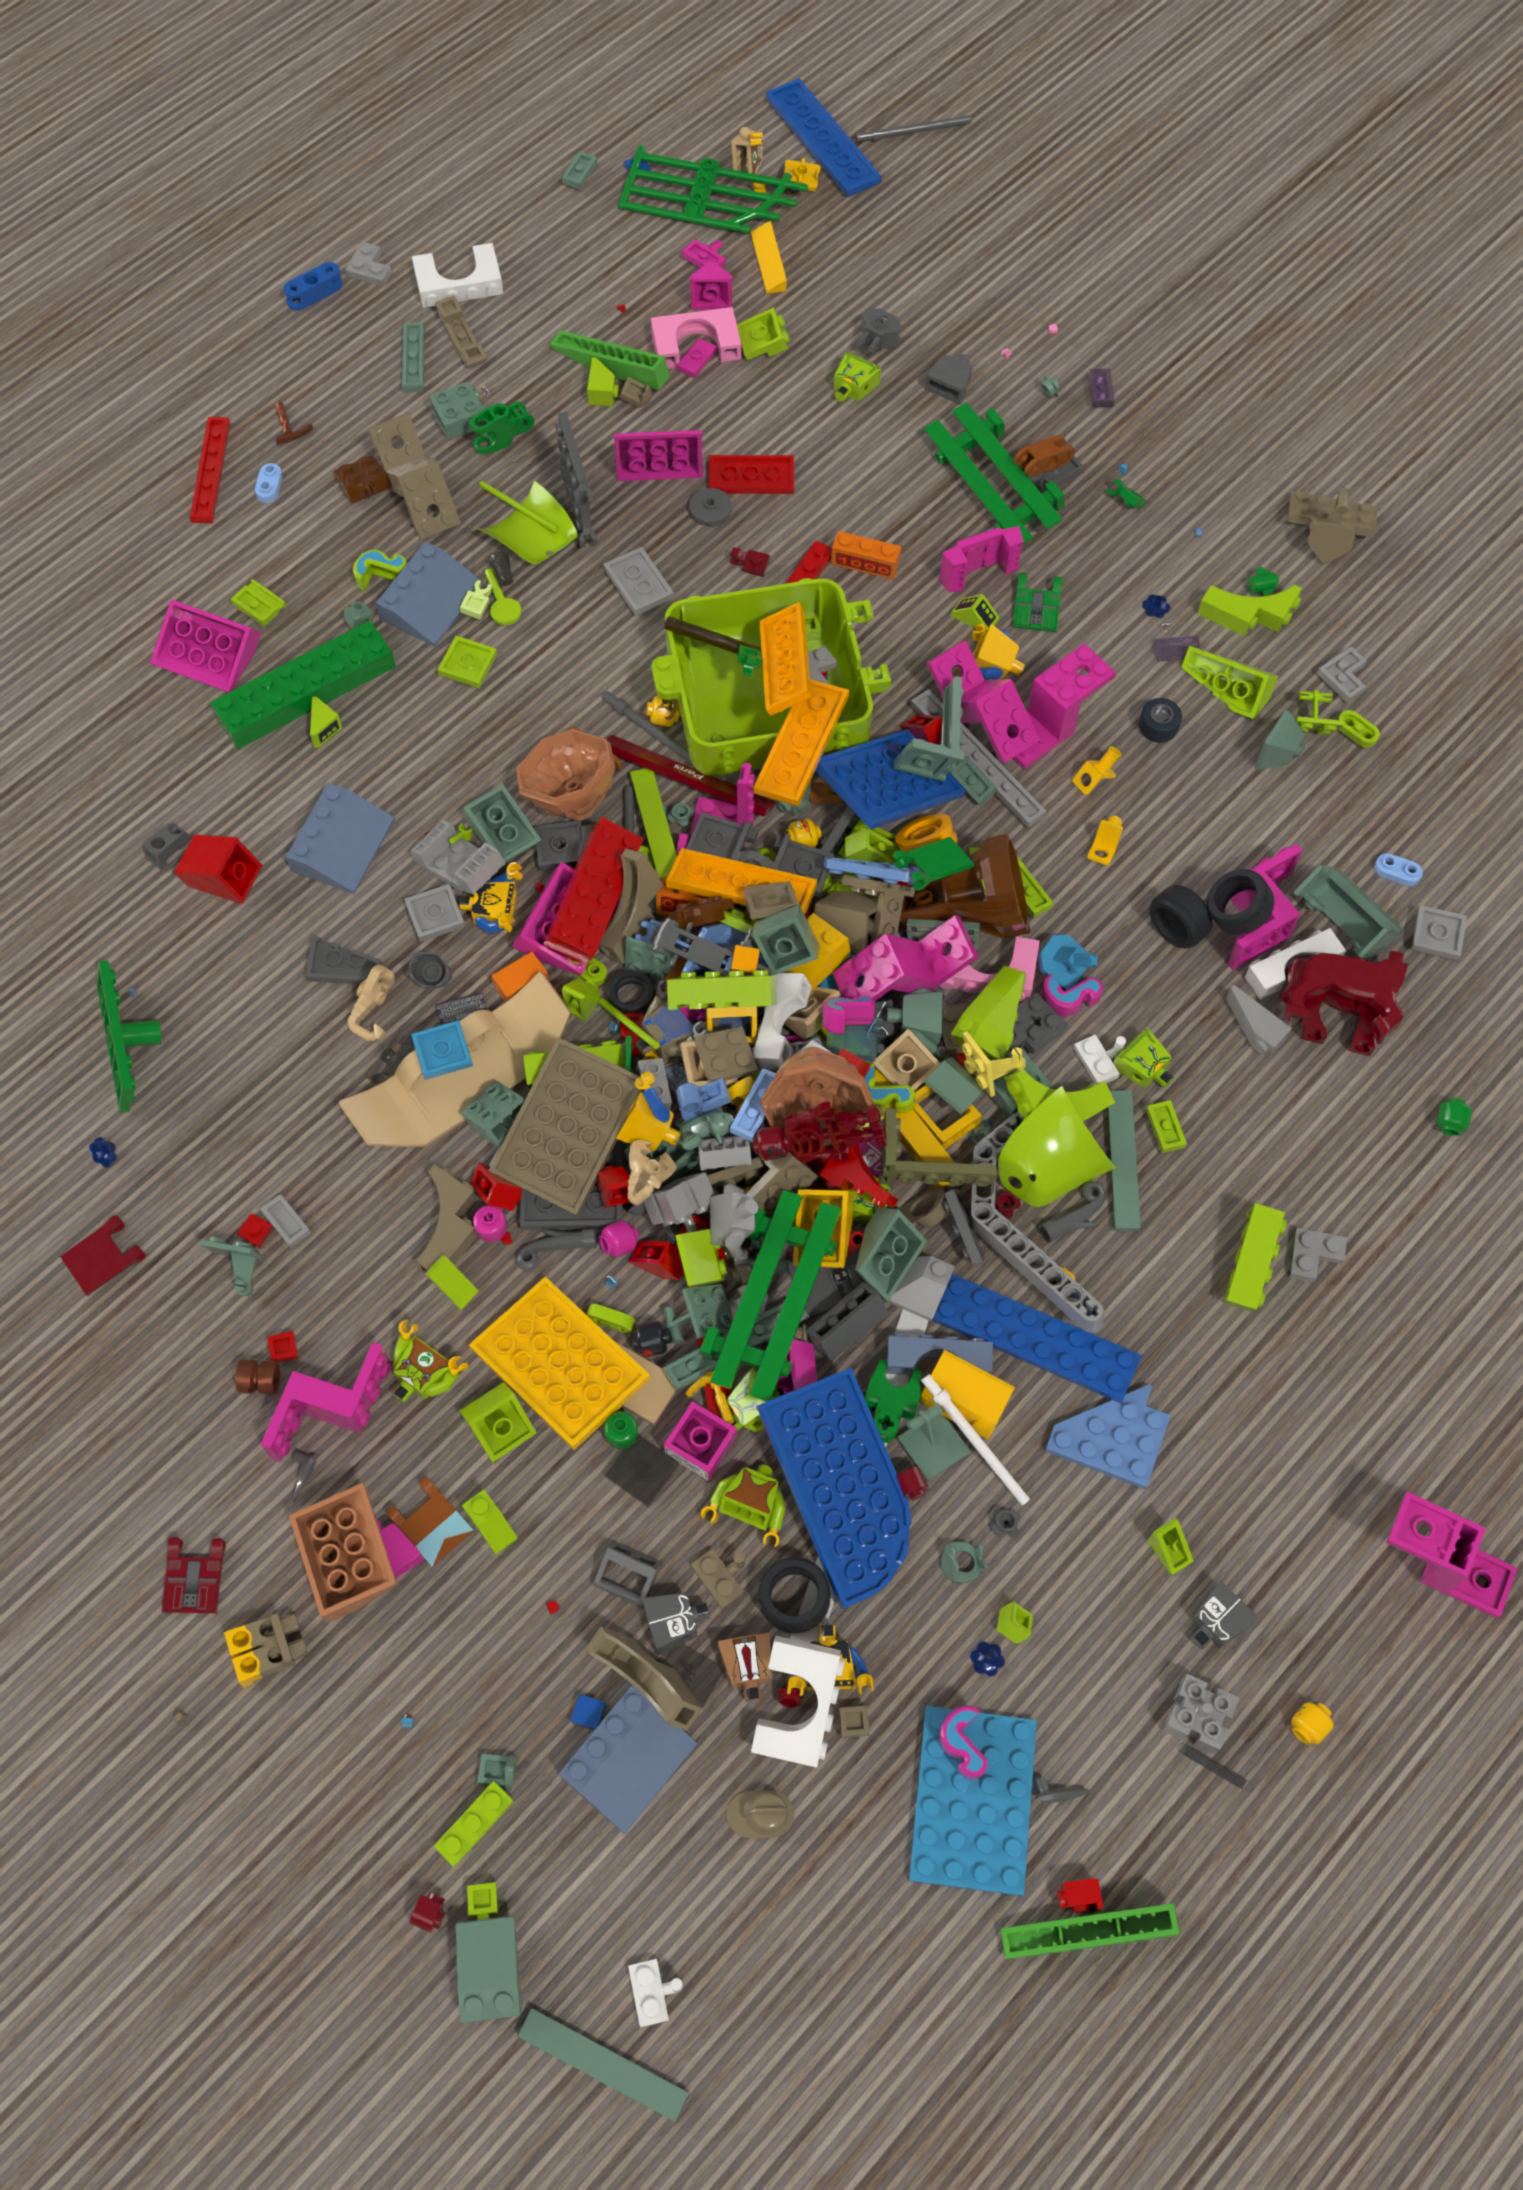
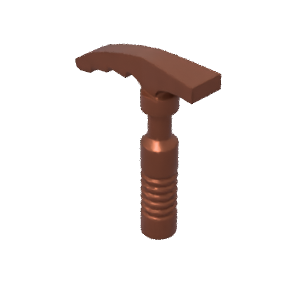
[275,402,313,445]

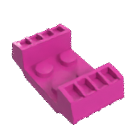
[939,526,1023,593]

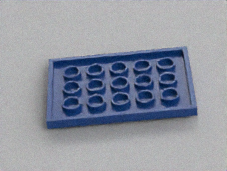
[815,729,967,830]

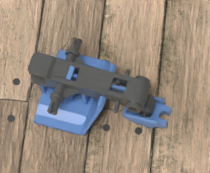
[635,918,772,977]

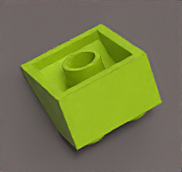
[675,1229,727,1287]
[459,1382,537,1463]

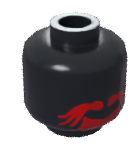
[632,1321,672,1357]

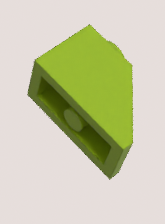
[587,358,619,406]
[845,827,898,863]
[562,978,600,1021]
[462,1489,518,1555]

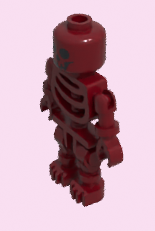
[753,1101,887,1162]

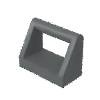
[593,1541,663,1608]

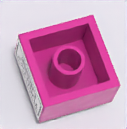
[664,1401,737,1481]

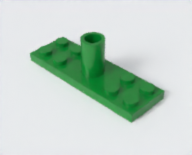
[96,961,161,1113]

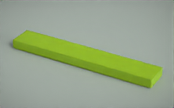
[630,768,677,881]

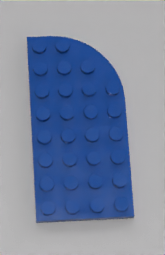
[756,1368,911,1609]

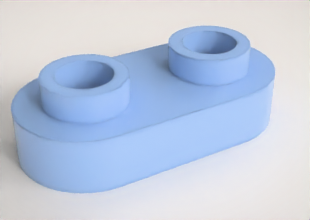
[255,463,283,503]
[1374,853,1423,886]

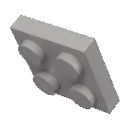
[404,884,465,942]
[1411,905,1467,961]

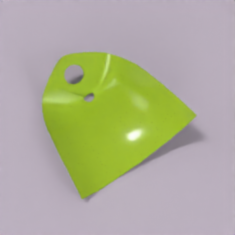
[469,481,578,564]
[998,1086,1118,1207]

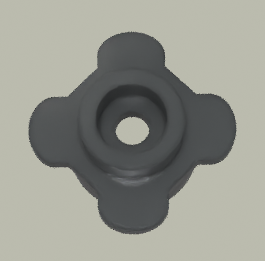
[992,1508,1020,1537]

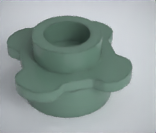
[1041,375,1060,397]
[668,803,695,827]

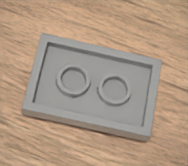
[603,547,674,616]

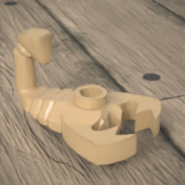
[348,964,395,1042]
[628,1140,677,1206]

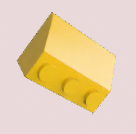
[919,1350,1015,1440]

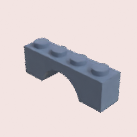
[886,1333,993,1375]

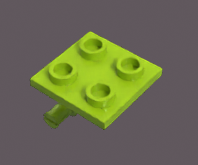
[1295,690,1344,735]

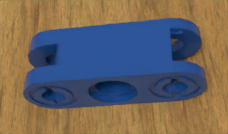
[283,262,343,311]

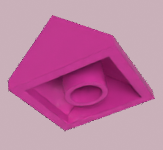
[690,260,732,310]

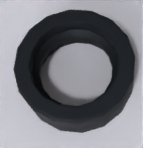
[608,970,655,1015]

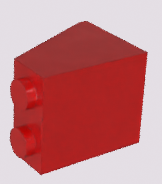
[174,834,263,904]

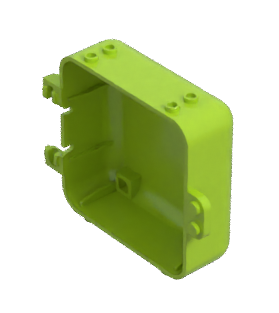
[651,578,891,776]

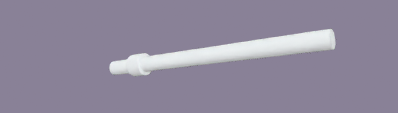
[921,1374,1030,1505]

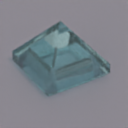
[967,1119,995,1144]

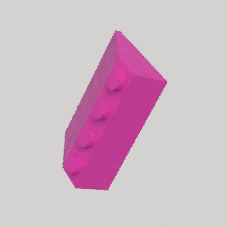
[614,430,703,481]
[150,599,261,692]
[512,862,621,976]

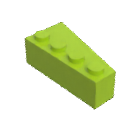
[1223,1203,1287,1312]

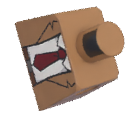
[718,1632,770,1702]

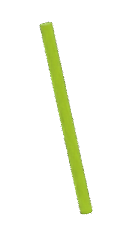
[479,481,559,533]
[598,998,660,1049]

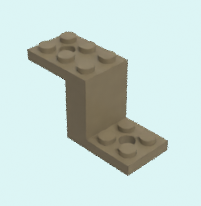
[368,413,461,540]
[746,1118,818,1218]

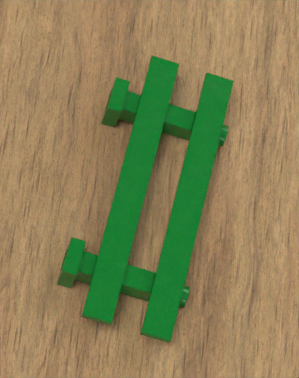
[924,402,1065,545]
[700,1190,842,1402]

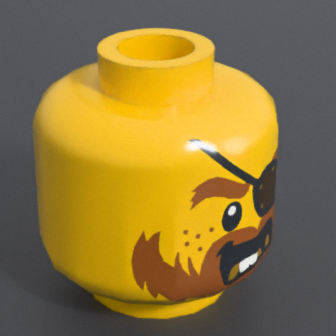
[646,695,680,727]

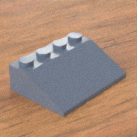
[376,541,484,647]
[286,783,395,894]
[559,1685,697,1834]

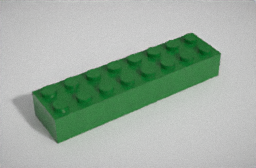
[210,620,396,750]

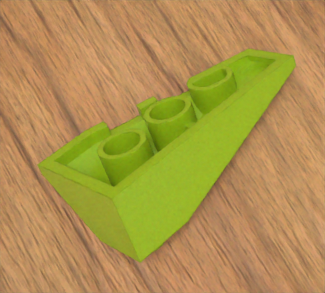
[1182,646,1279,719]
[951,965,1026,1060]

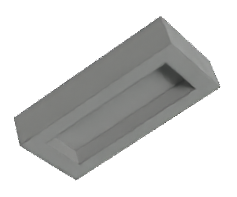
[260,1194,311,1249]

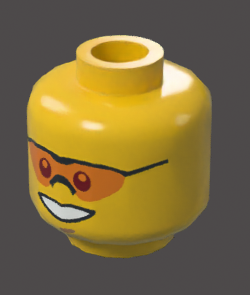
[785,819,821,848]

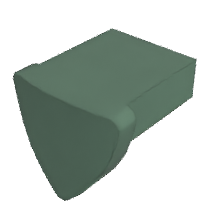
[477,1754,517,1790]

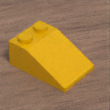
[782,913,851,992]
[793,1190,854,1268]

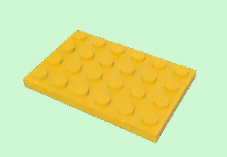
[469,1277,651,1450]

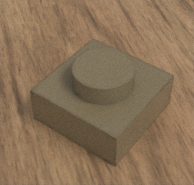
[839,1706,870,1738]

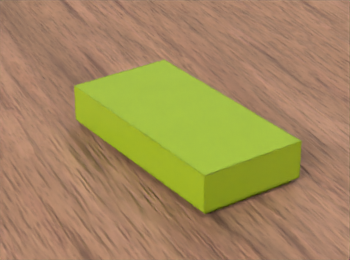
[425,1255,478,1310]

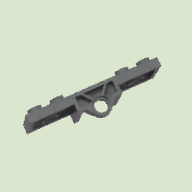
[686,812,835,897]

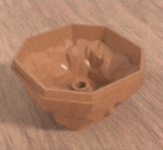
[516,729,615,820]
[760,1047,875,1146]

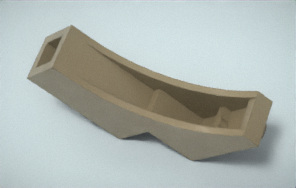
[599,849,663,964]
[416,1164,477,1273]
[585,1626,703,1731]

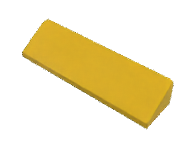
[751,221,787,294]

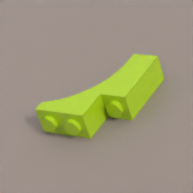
[1197,584,1302,636]
[1004,1069,1115,1121]

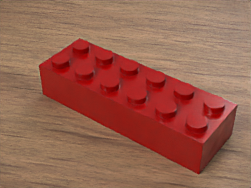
[543,817,643,966]

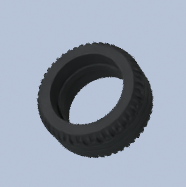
[1206,869,1274,935]
[1150,885,1213,949]
[758,1557,831,1633]

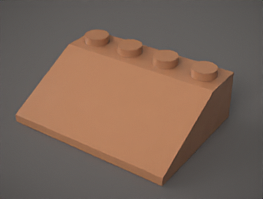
[289,1483,398,1621]

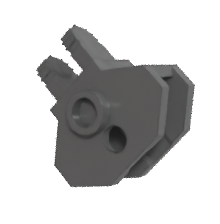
[857,308,902,355]

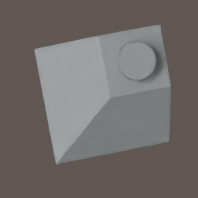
[888,1256,955,1321]

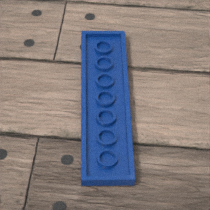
[766,78,882,197]
[932,1274,1142,1404]

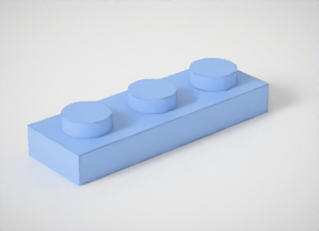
[730,1068,776,1142]

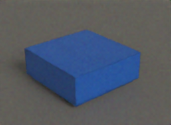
[570,1694,606,1730]

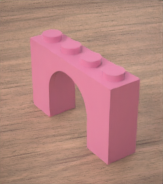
[651,307,741,369]
[939,937,1040,1002]

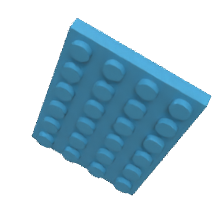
[909,1706,1037,1897]

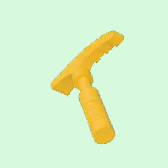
[686,1371,734,1424]

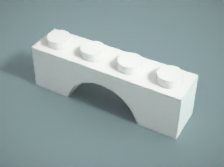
[1245,928,1346,1000]
[752,973,812,1071]

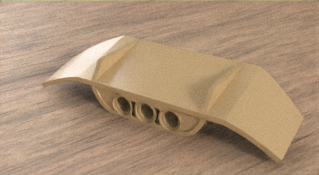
[338,971,571,1147]

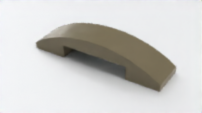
[435,295,488,367]

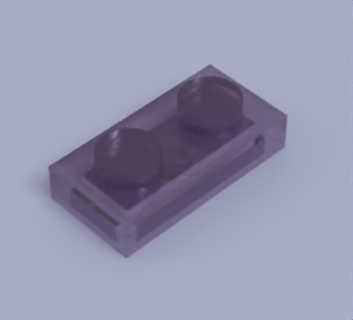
[1088,369,1115,408]

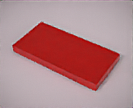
[708,455,794,494]

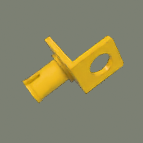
[1072,746,1122,795]
[1087,816,1123,866]

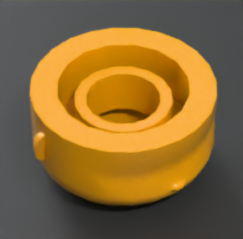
[895,814,958,866]

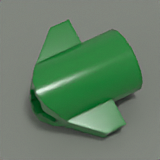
[1248,567,1279,596]

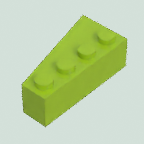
[667,970,777,1010]
[523,1041,625,1088]

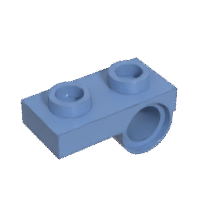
[676,1077,731,1121]

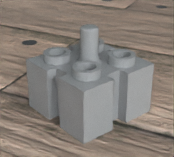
[643,1172,715,1233]
[1162,1674,1239,1755]

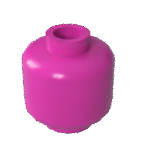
[473,1206,507,1242]
[599,1221,639,1257]

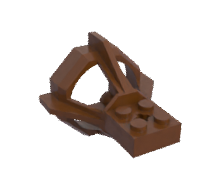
[900,834,1030,939]

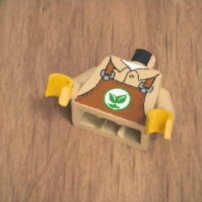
[731,127,766,193]

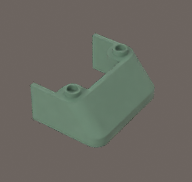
[1293,864,1404,959]

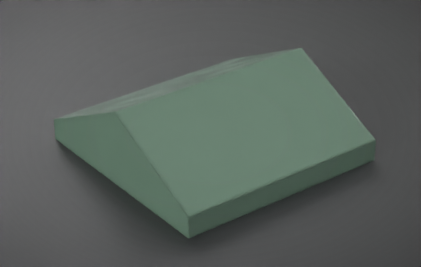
[924,1057,986,1115]

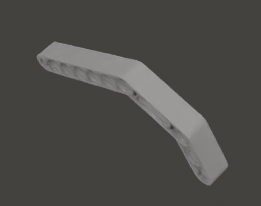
[971,1112,1104,1333]

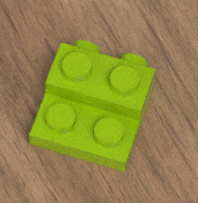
[737,307,790,360]

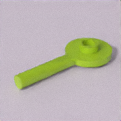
[484,568,522,625]

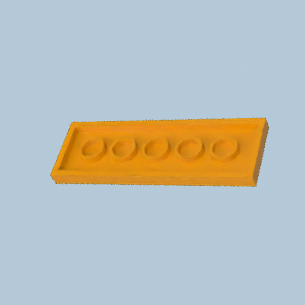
[759,602,812,716]
[753,679,849,806]
[666,848,817,915]

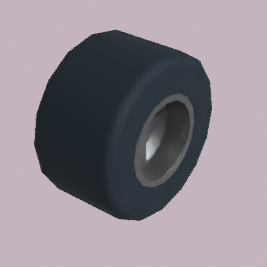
[1138,698,1182,743]

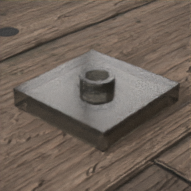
[365,1034,414,1082]
[605,1434,679,1507]

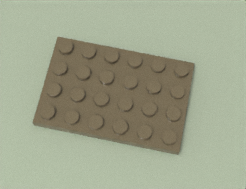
[489,1037,643,1216]

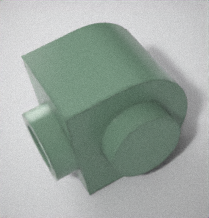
[344,602,373,629]

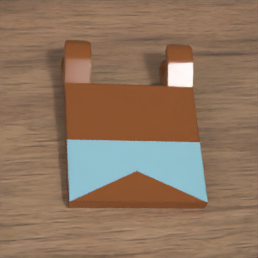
[386,1477,474,1568]

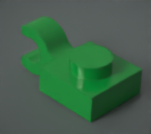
[1107,479,1147,509]
[737,645,762,677]

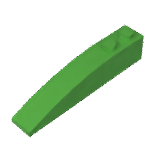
[550,331,670,390]
[1001,1903,1181,1959]

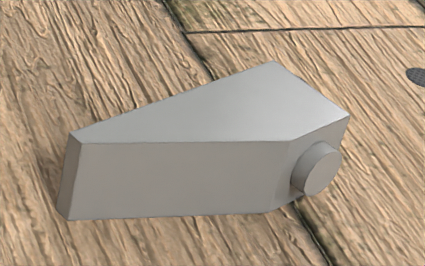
[1226,985,1292,1058]

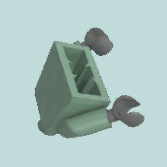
[886,987,947,1062]

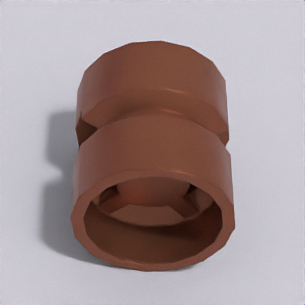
[235,1359,280,1395]

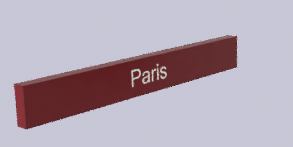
[606,735,775,817]

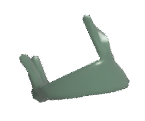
[940,1542,987,1583]

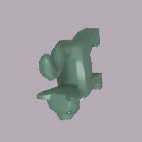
[675,1106,734,1150]

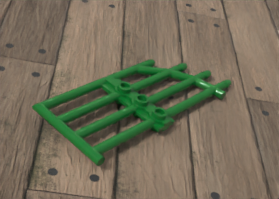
[617,145,808,233]

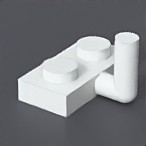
[1073,1035,1126,1083]
[628,1959,683,2028]

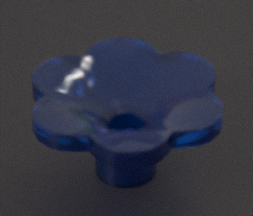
[1142,595,1170,618]
[89,1137,117,1168]
[970,1642,1005,1677]

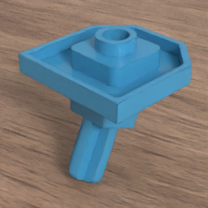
[1038,934,1098,991]

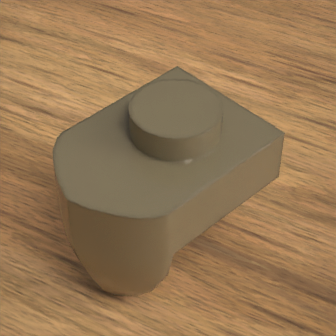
[619,377,652,408]

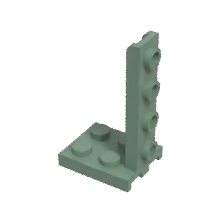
[893,676,964,781]

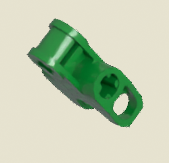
[469,402,535,455]
[865,1360,922,1443]

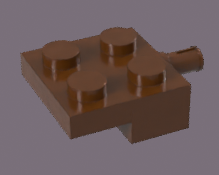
[333,456,391,503]
[668,896,734,929]

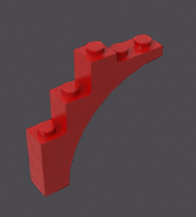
[819,1048,899,1208]

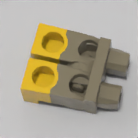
[224,1613,308,1688]

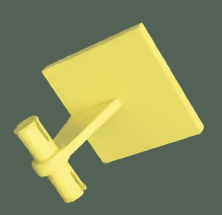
[962,1031,1026,1097]

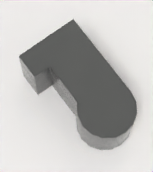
[142,823,189,870]

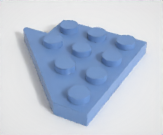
[823,856,921,885]
[1045,1385,1171,1489]

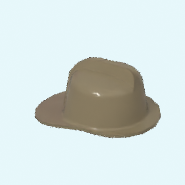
[899,1186,950,1228]
[726,1790,795,1838]

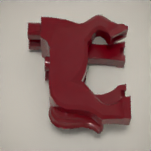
[1279,951,1408,1056]

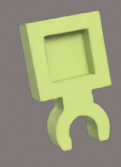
[460,580,491,620]

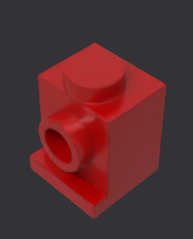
[1057,1878,1103,1914]

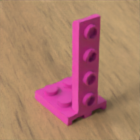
[689,763,755,846]

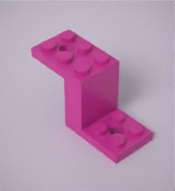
[926,640,1040,763]
[1007,643,1116,770]
[1227,844,1303,970]
[832,916,979,1001]
[260,1342,391,1462]
[1386,1492,1518,1619]

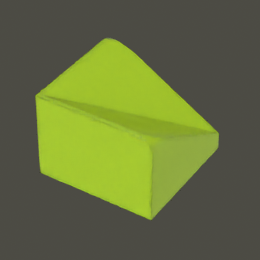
[997,1601,1033,1644]

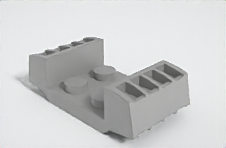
[410,820,506,895]
[697,1106,752,1171]

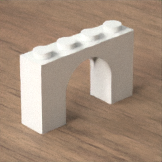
[412,243,503,308]
[751,1636,845,1767]

